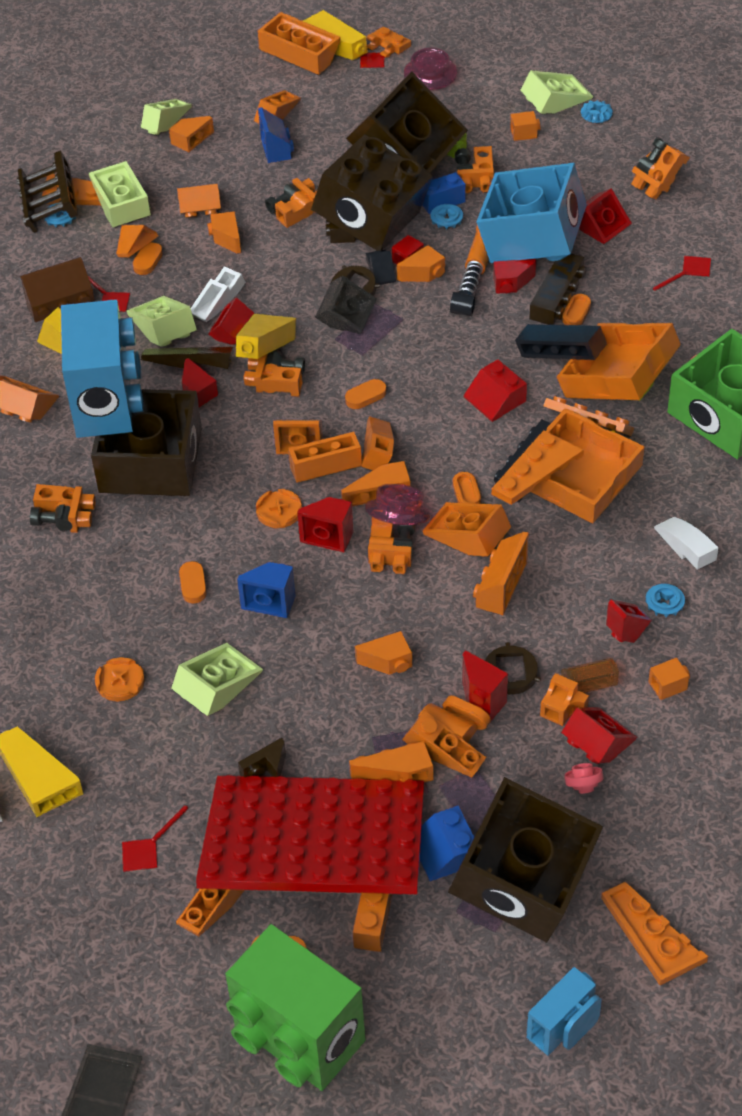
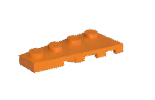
[42,174,101,205]
[544,396,634,436]
[491,430,584,505]
[601,882,708,985]

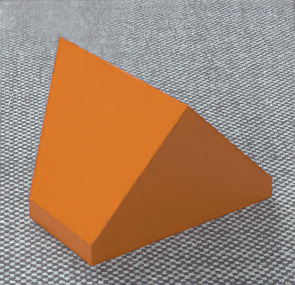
[116,225,159,257]

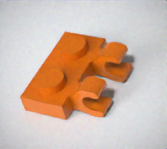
[367,27,411,58]

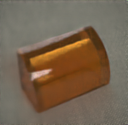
[561,658,619,693]

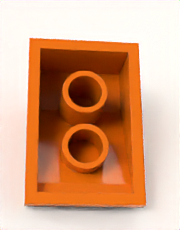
[422,502,511,557]

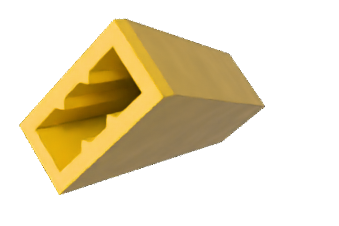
[303,10,367,60]
[236,314,296,359]
[0,726,83,817]

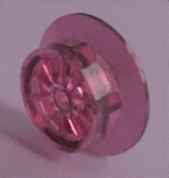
[404,48,457,90]
[365,484,430,525]

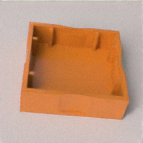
[557,323,681,400]
[531,408,645,524]

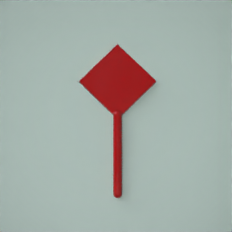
[360,52,384,68]
[653,256,711,291]
[88,276,130,312]
[122,805,188,872]

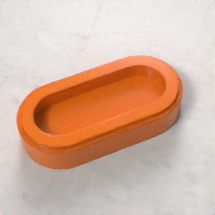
[133,242,163,275]
[562,294,591,325]
[345,379,386,409]
[453,472,481,504]
[179,561,206,604]
[442,695,491,730]

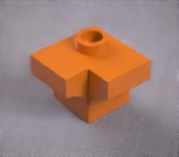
[540,673,589,726]

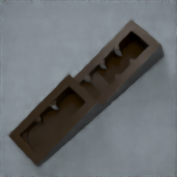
[141,347,233,369]

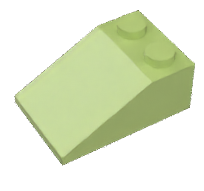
[521,70,593,114]
[89,161,150,227]
[127,296,197,346]
[171,643,263,716]

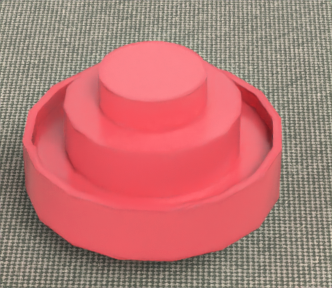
[564,763,604,794]

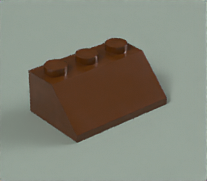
[20,257,95,322]

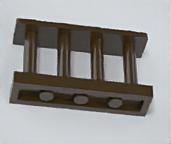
[17,150,78,233]

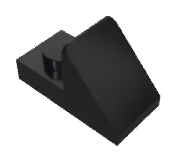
[366,249,396,285]

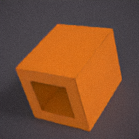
[510,111,540,141]
[648,657,690,700]

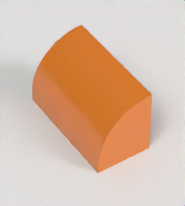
[418,703,478,743]

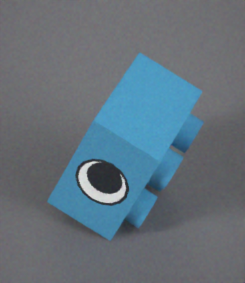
[476,163,587,263]
[61,299,143,438]

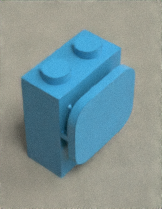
[527,967,602,1056]

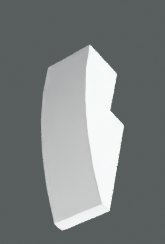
[191,267,246,322]
[654,517,718,570]

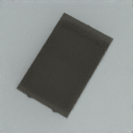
[61,1044,143,1116]

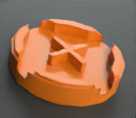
[256,489,302,528]
[94,657,145,702]

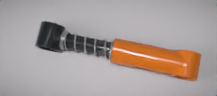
[450,226,489,316]

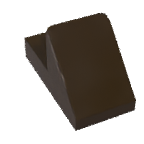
[238,738,286,778]

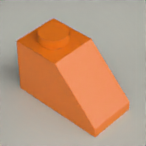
[169,116,214,152]
[207,211,241,253]
[397,245,445,282]
[355,631,412,675]

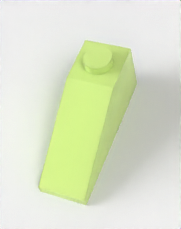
[141,99,192,135]

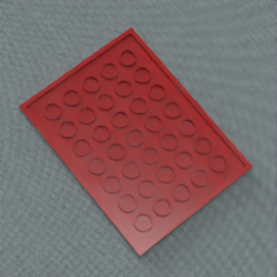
[196,775,424,895]

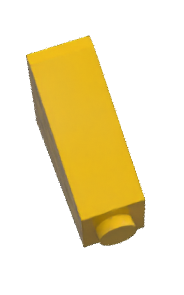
[37,307,62,354]

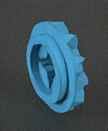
[581,100,612,123]
[44,203,76,228]
[431,204,463,230]
[645,584,685,617]

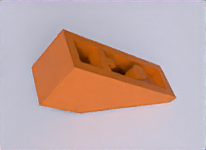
[254,90,301,126]
[341,461,411,506]

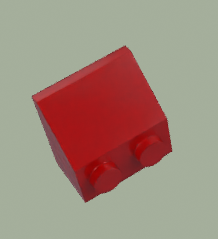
[579,188,632,244]
[464,359,527,422]
[297,497,354,553]
[462,650,508,722]
[561,707,637,764]

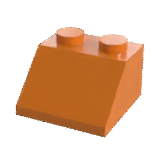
[177,184,221,218]
[273,420,323,454]

